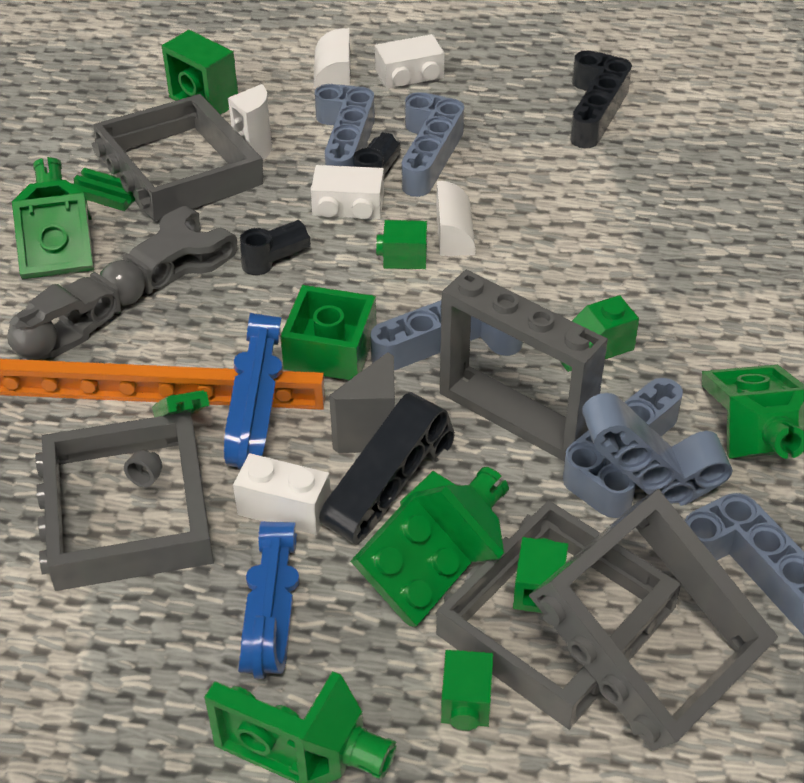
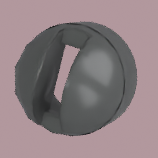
[124,449,163,487]

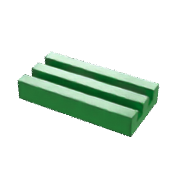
[69,167,135,211]
[152,390,210,417]

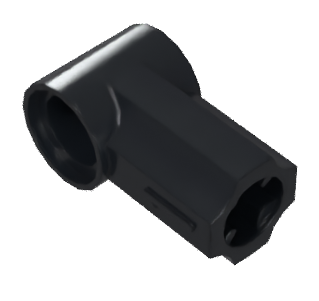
[353,132,401,175]
[240,220,311,275]

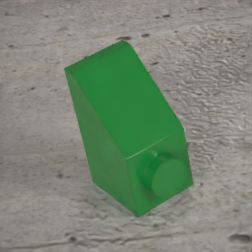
[560,295,639,372]

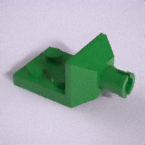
[12,157,94,280]
[702,364,804,459]
[350,467,509,626]
[204,671,396,783]

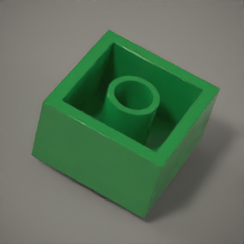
[161,30,238,115]
[280,285,377,380]

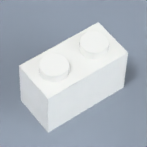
[375,34,444,89]
[311,165,384,219]
[233,453,331,535]

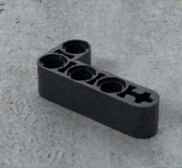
[570,50,632,149]
[319,392,455,545]

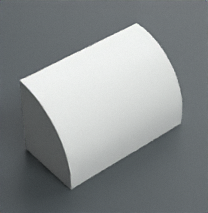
[313,28,350,87]
[228,84,272,160]
[436,181,475,256]

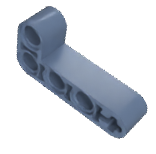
[315,84,375,167]
[402,92,464,197]
[370,300,523,370]
[563,378,683,518]
[582,393,733,506]
[685,493,804,636]

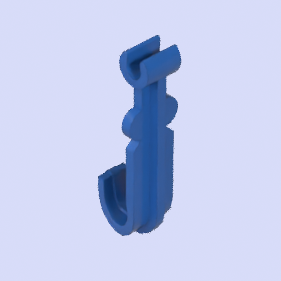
[224,313,282,469]
[238,521,300,679]

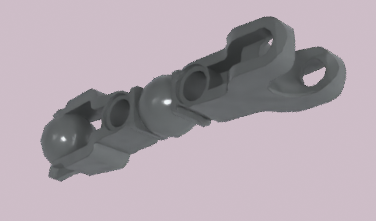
[7,206,237,361]

